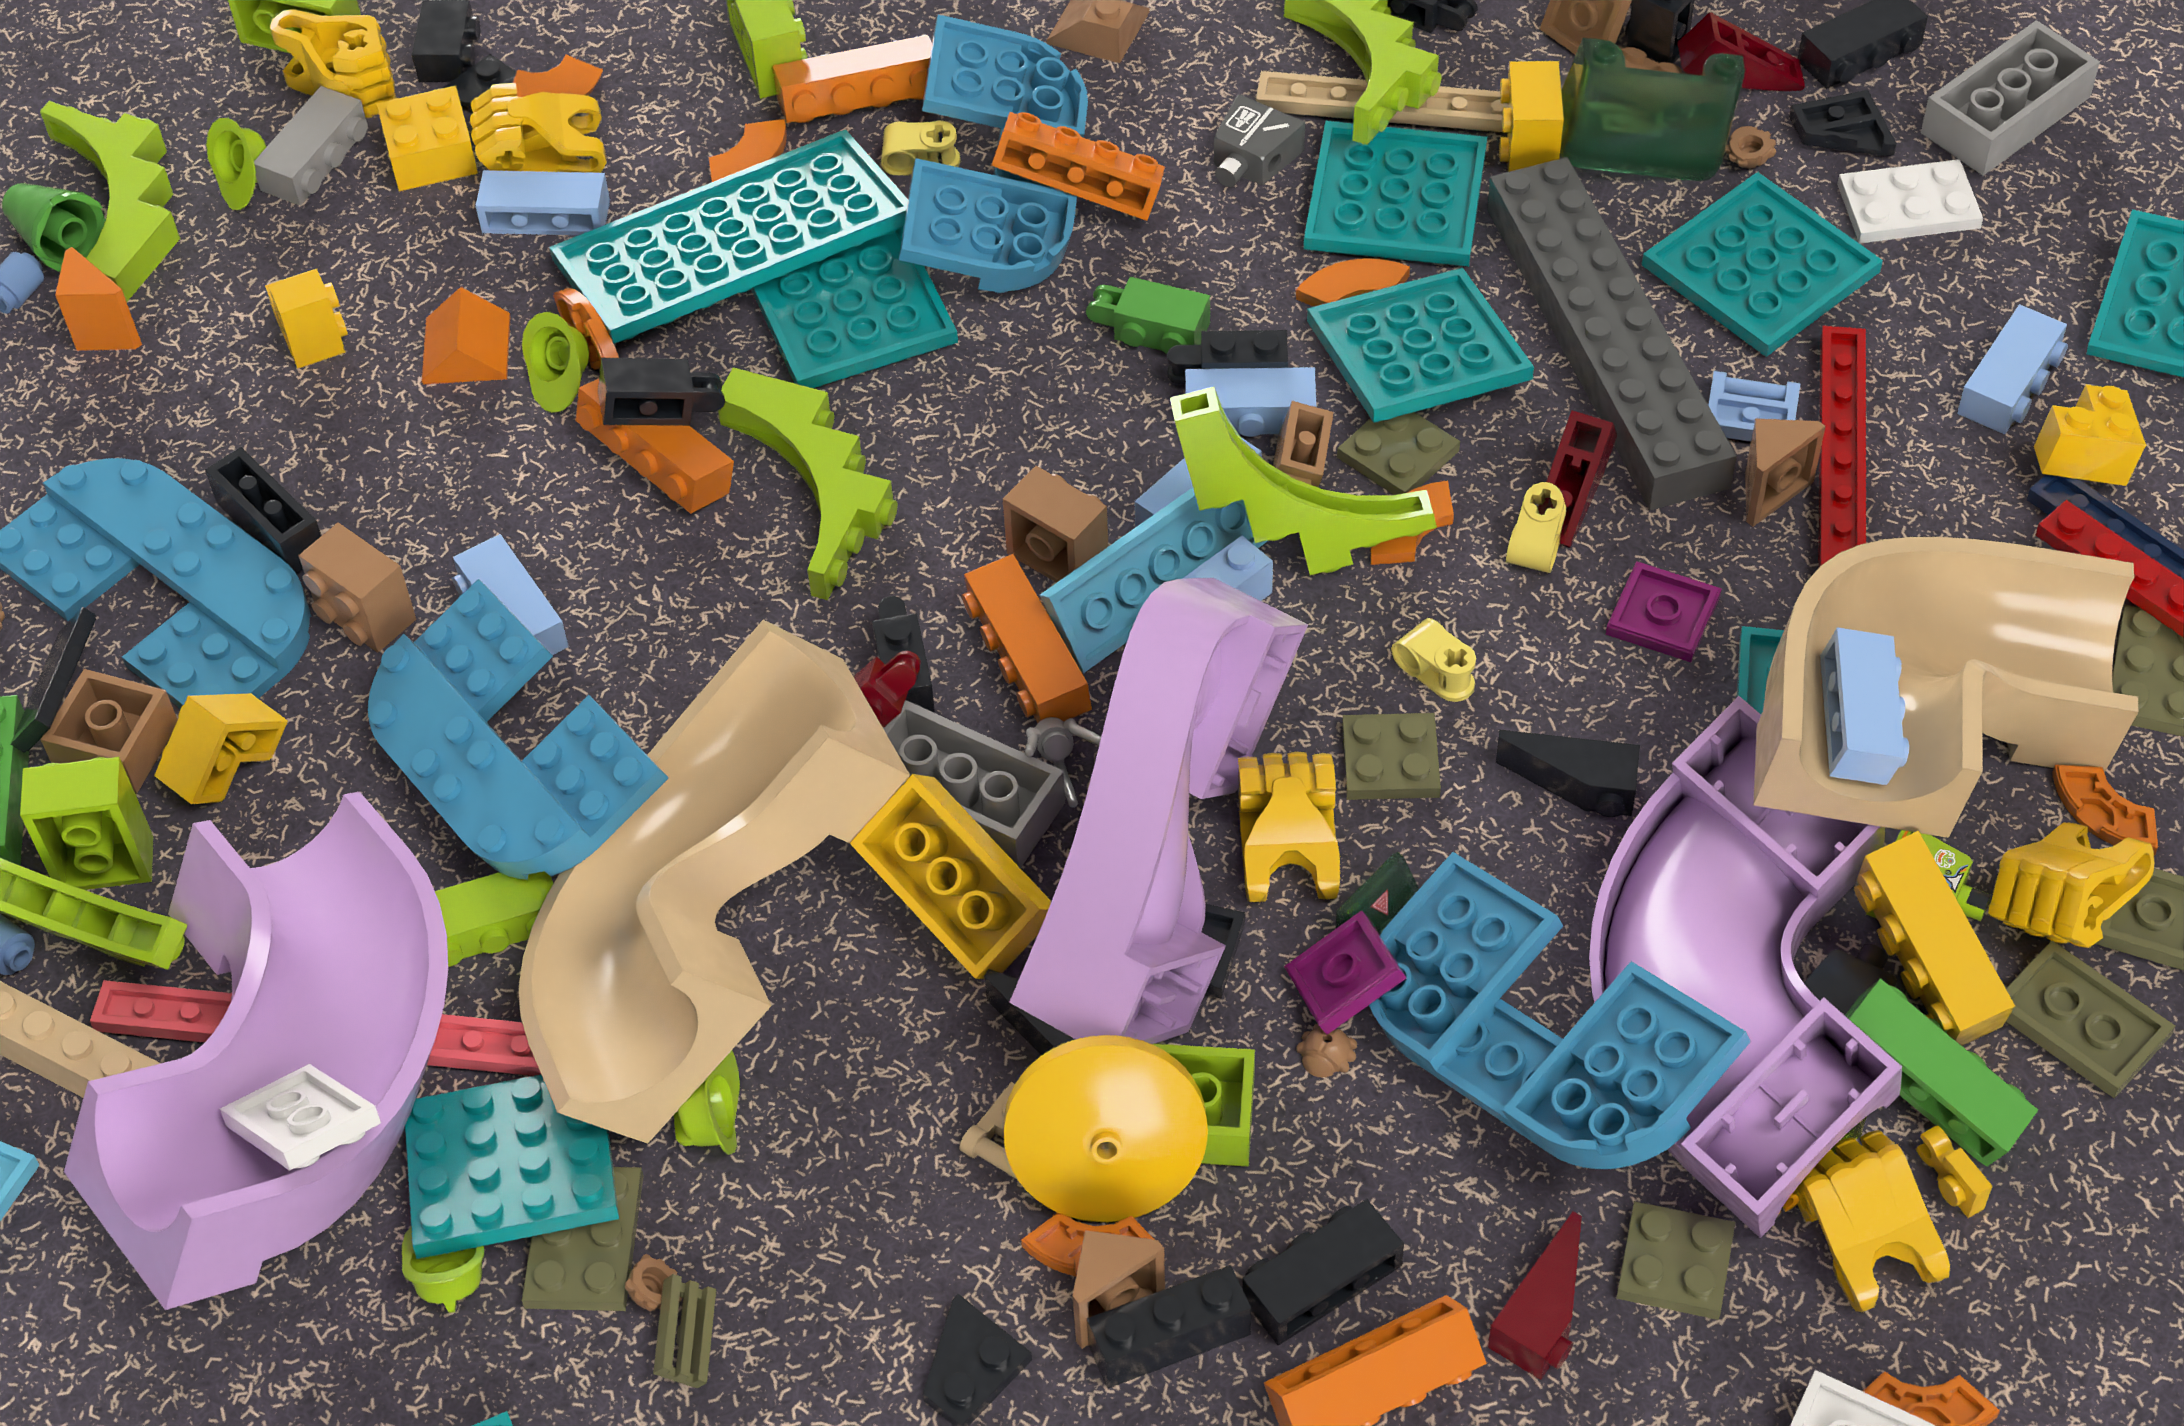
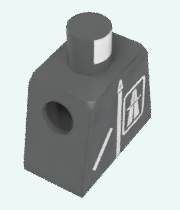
[1214,94,1305,187]

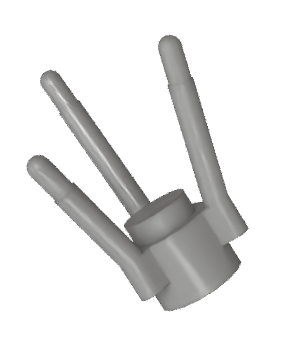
[1025,717,1101,807]

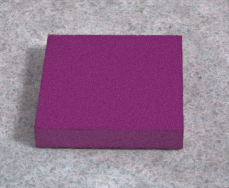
[1605,561,1722,663]
[1284,911,1406,1035]

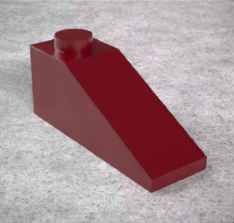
[1677,12,1805,92]
[1537,410,1617,548]
[1488,1211,1582,1380]

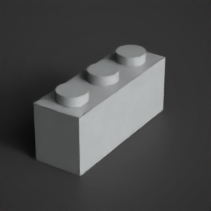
[254,86,368,206]

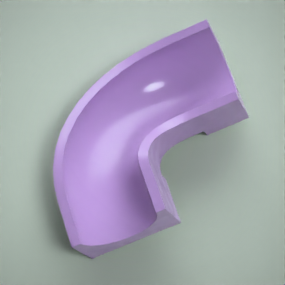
[1010,578,1308,1044]
[1589,696,1902,1238]
[64,792,448,1310]

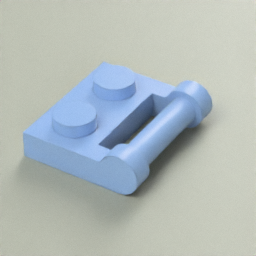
[1708,371,1800,441]

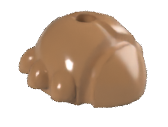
[1724,126,1776,169]
[1296,1024,1357,1077]
[624,1254,682,1311]

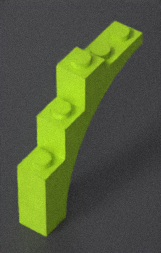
[1284,0,1441,145]
[40,101,180,302]
[718,367,898,600]
[1170,386,1437,575]
[0,858,188,970]

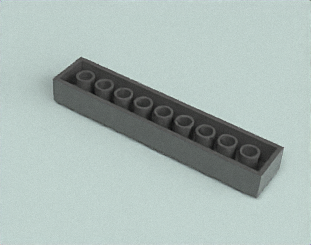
[1487,157,1737,511]

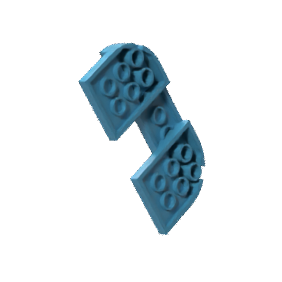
[899,14,1088,293]
[0,458,311,709]
[368,579,669,879]
[1369,852,1751,1169]

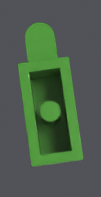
[1086,277,1210,353]

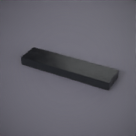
[10,607,96,753]

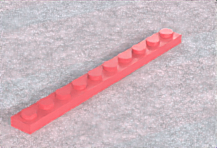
[90,980,541,1076]

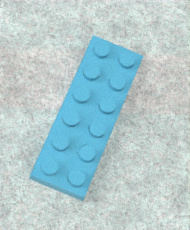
[1040,487,1268,673]

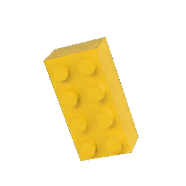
[850,774,1052,979]
[1854,831,2015,1046]

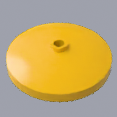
[1004,1035,1208,1222]

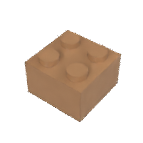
[1003,466,1108,583]
[299,523,417,653]
[41,669,178,794]

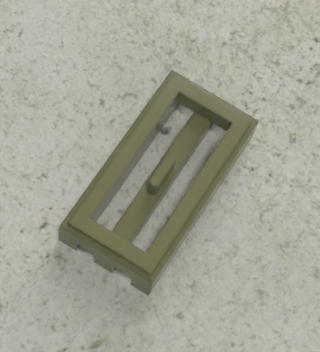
[653,1274,716,1388]

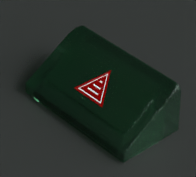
[1336,852,1419,935]

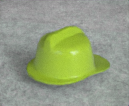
[206,118,266,210]
[522,312,589,413]
[674,1050,740,1155]
[402,1227,484,1313]

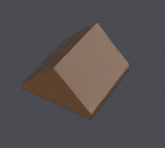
[1745,418,1825,527]
[1073,1230,1165,1349]

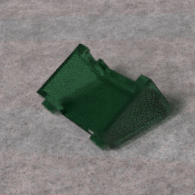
[1560,37,1745,181]

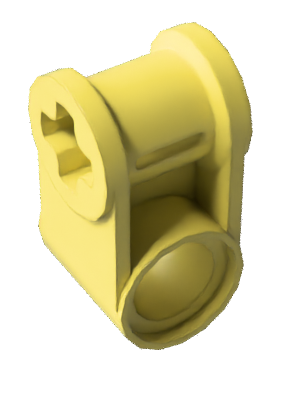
[881,120,961,175]
[1506,482,1566,573]
[1391,618,1476,702]

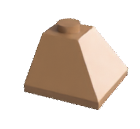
[1047,0,1149,63]

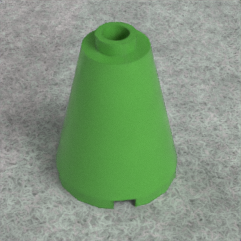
[2,183,106,272]

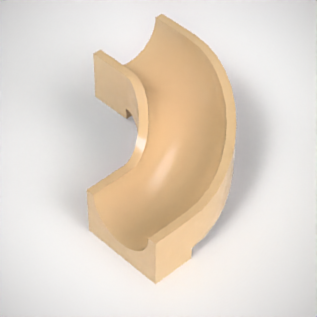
[1753,537,2139,838]
[519,620,910,1144]

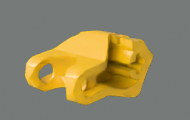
[270,9,397,118]
[470,83,607,173]
[1238,752,1340,902]
[1988,822,2154,948]
[1795,1130,1950,1312]

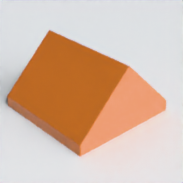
[55,247,142,351]
[422,287,511,384]

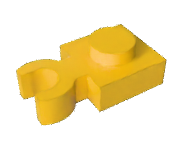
[1916,1125,1993,1218]

